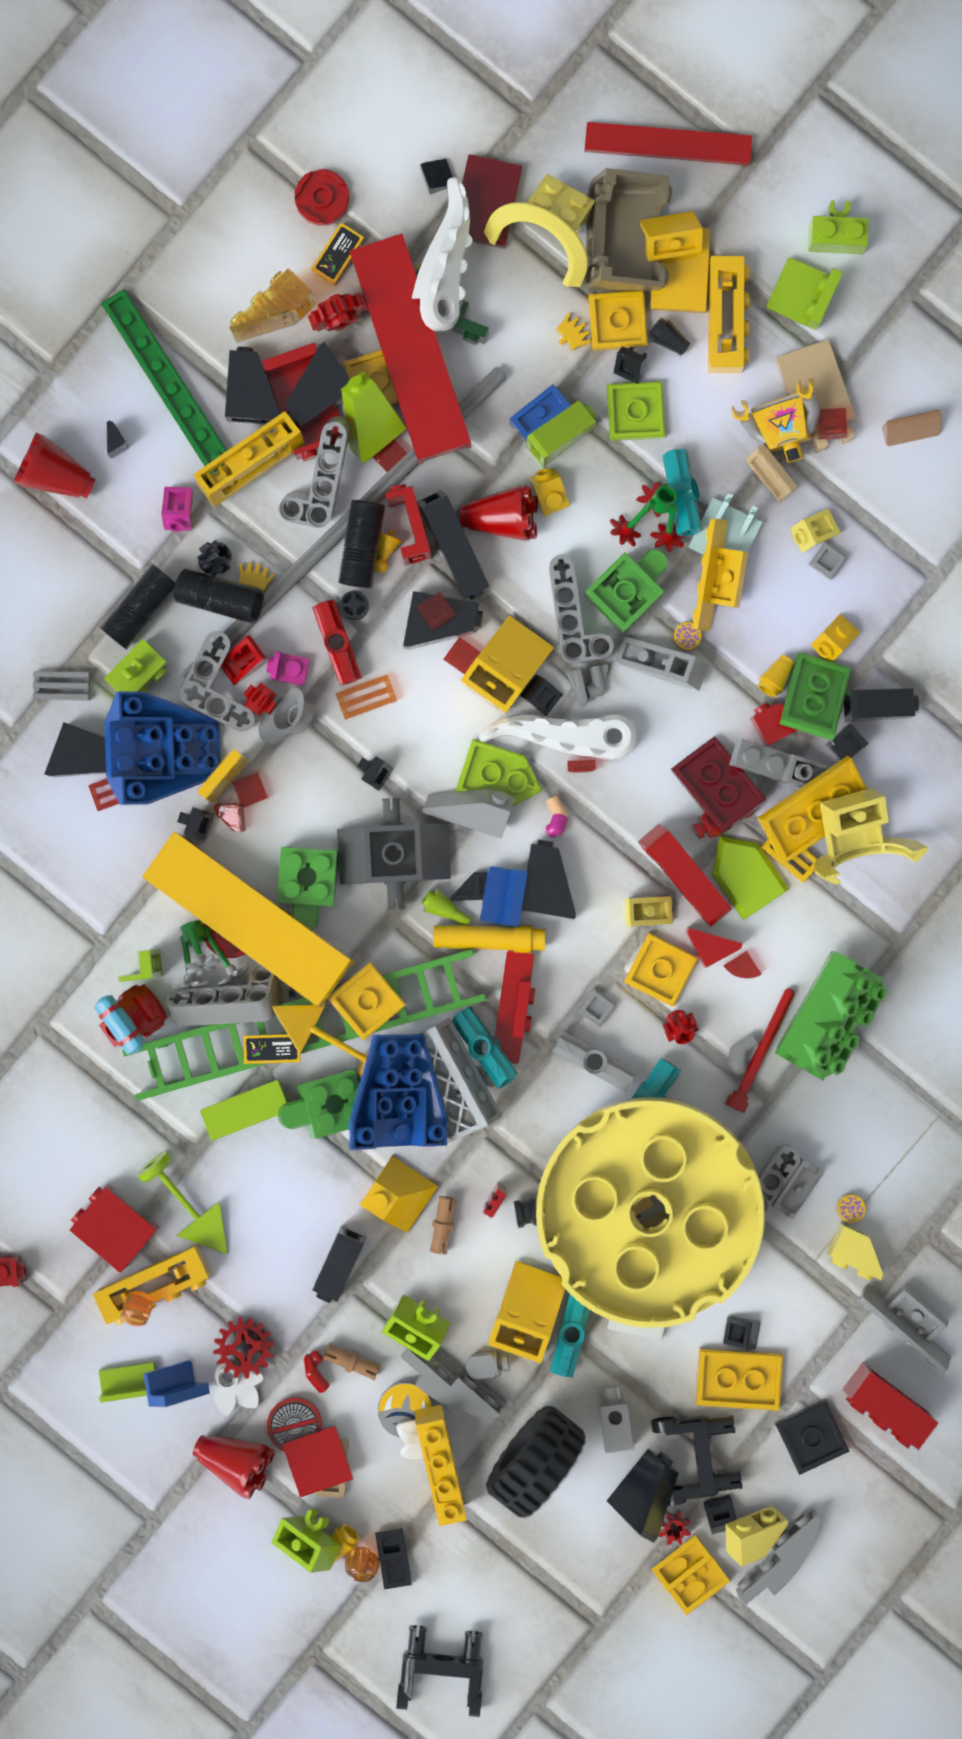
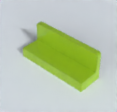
[118,949,163,982]
[200,1080,289,1141]

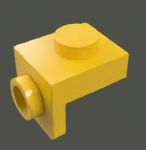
[529,468,570,516]
[811,613,860,662]

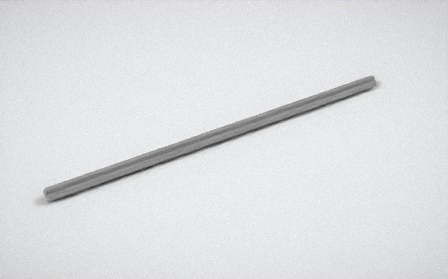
[182,367,506,678]

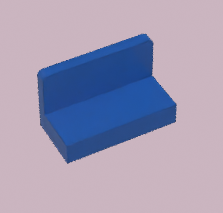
[509,384,570,442]
[480,866,528,927]
[144,1361,210,1407]

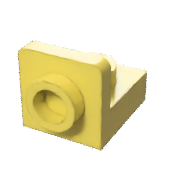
[790,509,841,553]

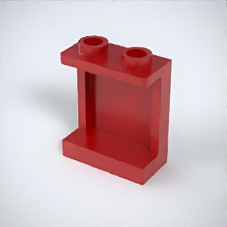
[385,484,431,566]
[69,1184,159,1273]

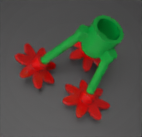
[610,482,685,553]

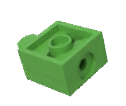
[584,549,668,634]
[277,847,338,930]
[278,1069,359,1139]

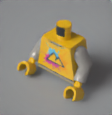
[732,378,820,463]

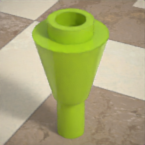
[421,888,472,926]

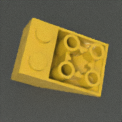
[461,615,554,715]
[488,1261,565,1364]

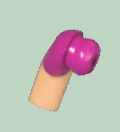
[545,795,569,838]

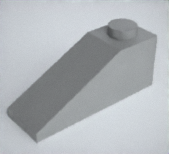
[615,636,709,691]
[422,789,515,839]

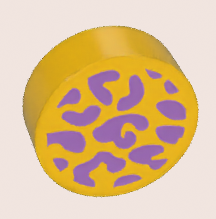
[673,622,701,651]
[836,1194,866,1223]

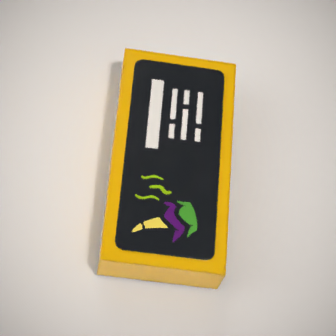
[311,223,365,286]
[243,1034,301,1064]

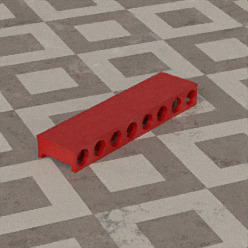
[350,233,472,465]

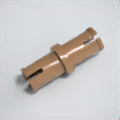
[429,1196,457,1255]
[323,1342,381,1381]

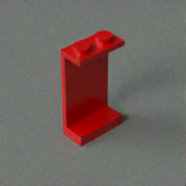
[262,343,349,461]

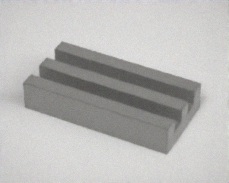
[33,671,90,701]

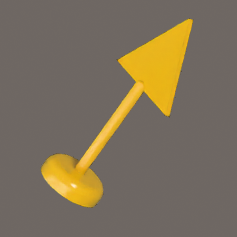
[271,1005,370,1078]

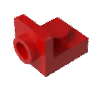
[0,1256,26,1287]

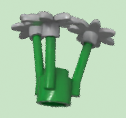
[172,920,249,989]

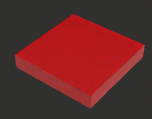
[282,1425,354,1498]

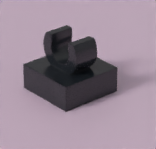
[613,346,647,384]
[357,756,393,791]
[177,807,214,840]

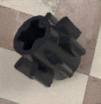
[197,540,232,577]

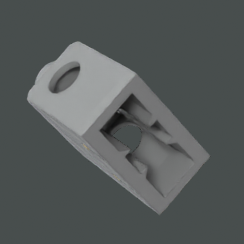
[599,1387,634,1453]

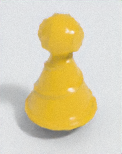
[375,529,403,573]

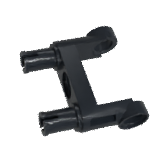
[651,1415,743,1506]
[396,1625,484,1717]

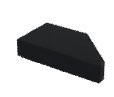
[451,872,487,901]

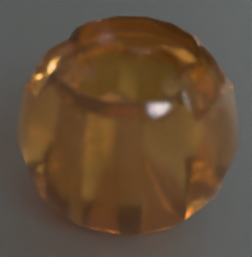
[121,1290,154,1327]
[344,1547,380,1582]

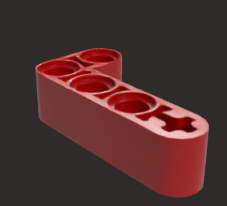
[638,824,732,927]

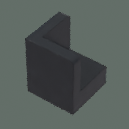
[825,723,869,760]

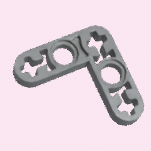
[179,631,255,732]

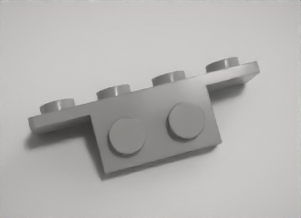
[859,1284,951,1373]

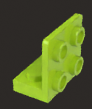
[766,257,843,331]

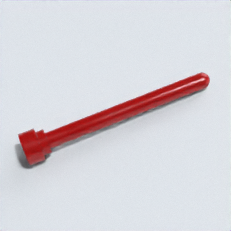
[724,988,795,1114]

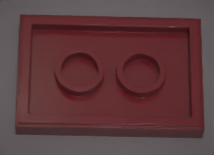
[462,154,523,249]
[671,736,767,834]

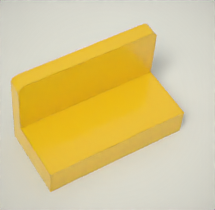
[640,211,703,261]

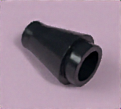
[648,317,691,356]

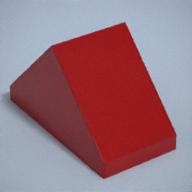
[220,635,268,685]
[685,928,743,968]

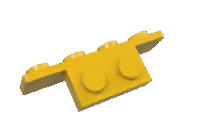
[693,518,748,631]

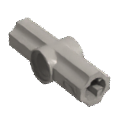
[552,1031,637,1092]

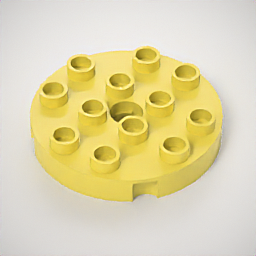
[536,1097,764,1328]

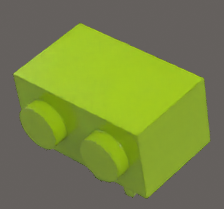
[808,200,869,255]
[103,639,170,693]
[381,1294,451,1361]
[271,1509,341,1573]

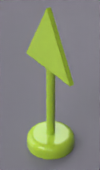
[137,1151,228,1254]

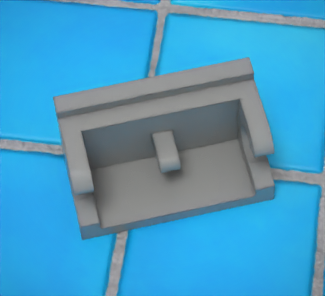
[772,1158,823,1219]

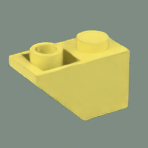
[827,1223,883,1281]
[725,1506,788,1567]

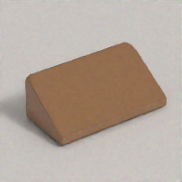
[882,410,942,446]

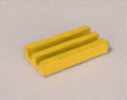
[761,839,818,883]

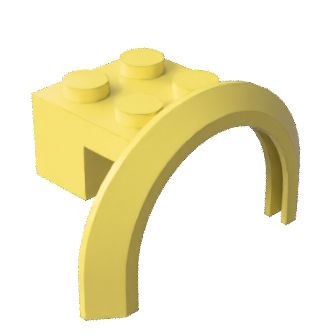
[484,174,595,287]
[814,788,928,885]

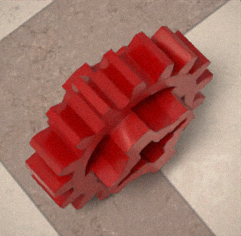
[307,293,368,332]
[212,1317,274,1379]

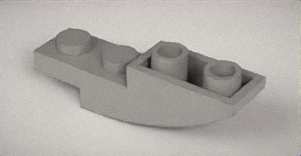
[729,738,830,788]
[401,1348,500,1419]
[736,1509,820,1605]

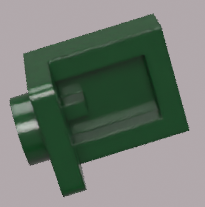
[454,301,489,345]

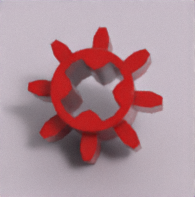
[243,682,278,717]
[662,1010,699,1045]
[658,1510,691,1545]

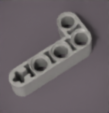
[279,417,350,528]
[549,555,614,665]
[165,965,282,1026]
[758,1145,801,1215]

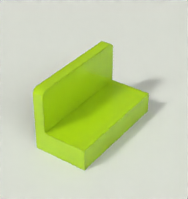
[98,1361,156,1403]

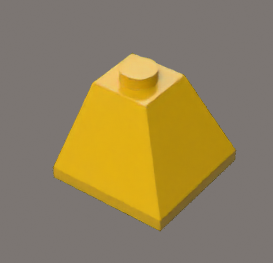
[360,1155,438,1232]

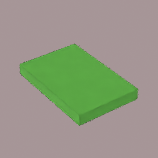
[779,652,851,740]

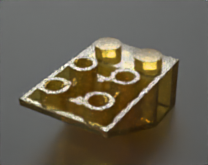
[229,268,316,343]

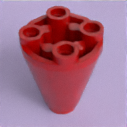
[13,432,96,499]
[460,485,538,541]
[192,1435,275,1499]

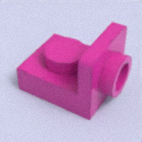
[161,486,193,532]
[266,651,310,687]

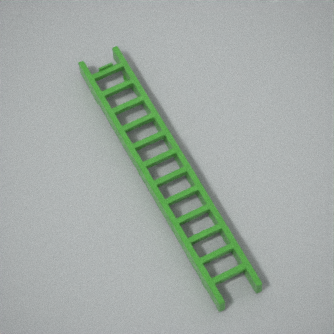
[122,949,486,1101]

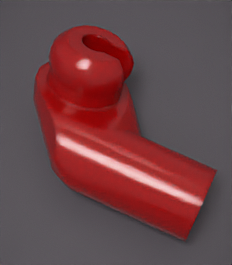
[303,1350,330,1393]

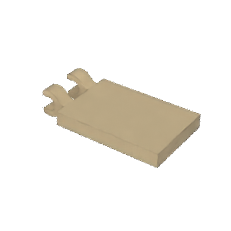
[775,339,856,453]

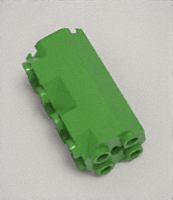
[775,951,887,1081]

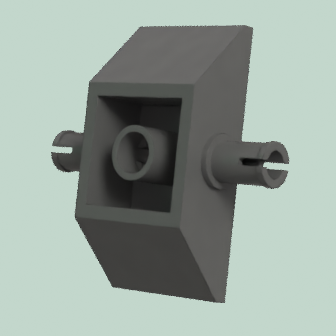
[337,798,451,910]

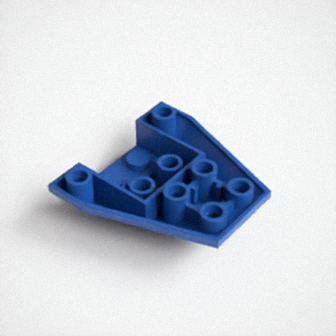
[104,691,221,805]
[349,1034,447,1150]

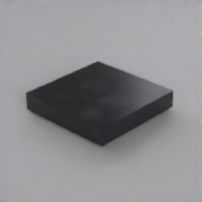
[775,1399,850,1475]

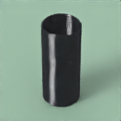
[338,499,386,588]
[99,564,176,650]
[174,568,264,624]

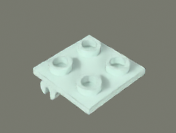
[688,491,762,555]

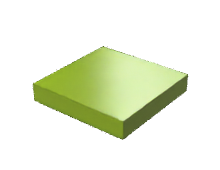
[606,381,665,441]

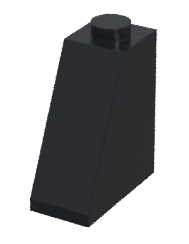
[285,342,350,431]
[225,347,280,424]
[403,591,483,650]
[843,688,919,723]
[44,722,106,778]
[522,839,576,919]
[312,1226,366,1303]
[607,1449,679,1543]

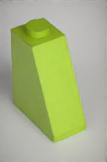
[341,371,407,463]
[526,400,597,468]

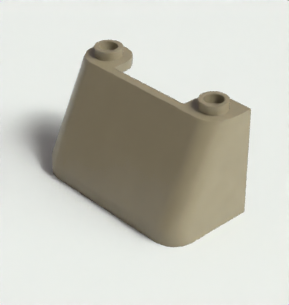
[584,168,672,291]

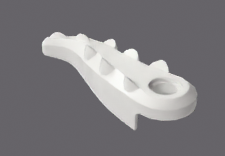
[412,177,472,332]
[479,714,637,760]

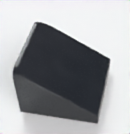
[420,159,453,195]
[107,420,129,459]
[520,675,563,716]
[723,1316,761,1350]
[703,1495,737,1534]

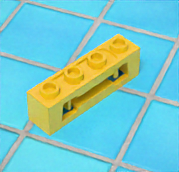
[708,256,749,373]
[193,411,305,507]
[93,1244,211,1326]
[415,1405,467,1526]

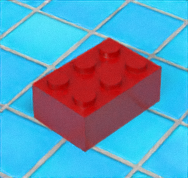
[843,1362,939,1450]

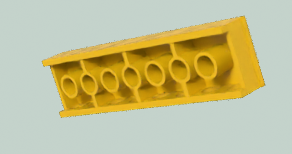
[142,831,355,1007]

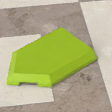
[455,739,543,806]
[712,836,789,920]

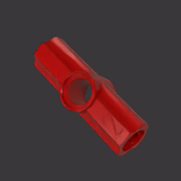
[312,599,362,686]

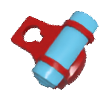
[94,984,168,1054]

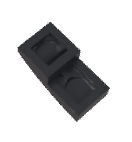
[375,1528,412,1590]

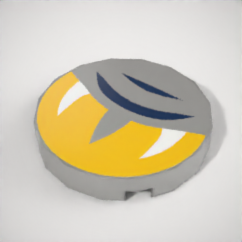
[378,1381,433,1438]

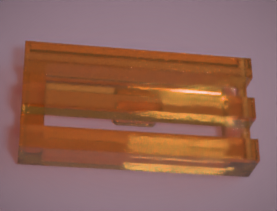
[335,675,397,720]

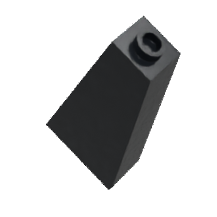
[417,490,489,599]

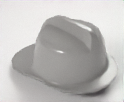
[259,687,318,744]

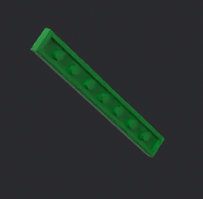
[101,289,227,475]

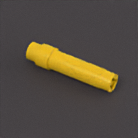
[433,925,545,953]

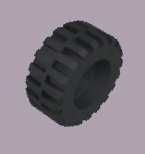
[486,1406,586,1518]

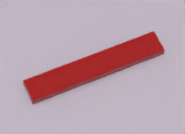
[584,122,752,166]

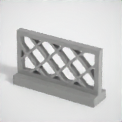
[419,1017,502,1144]

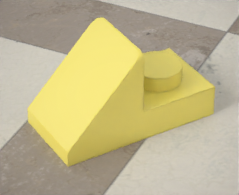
[625,896,673,927]

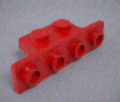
[495,950,536,1064]

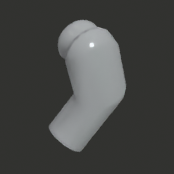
[728,1034,758,1075]

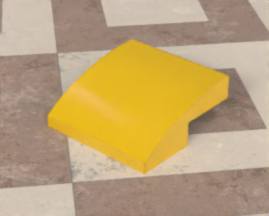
[651,1535,731,1616]

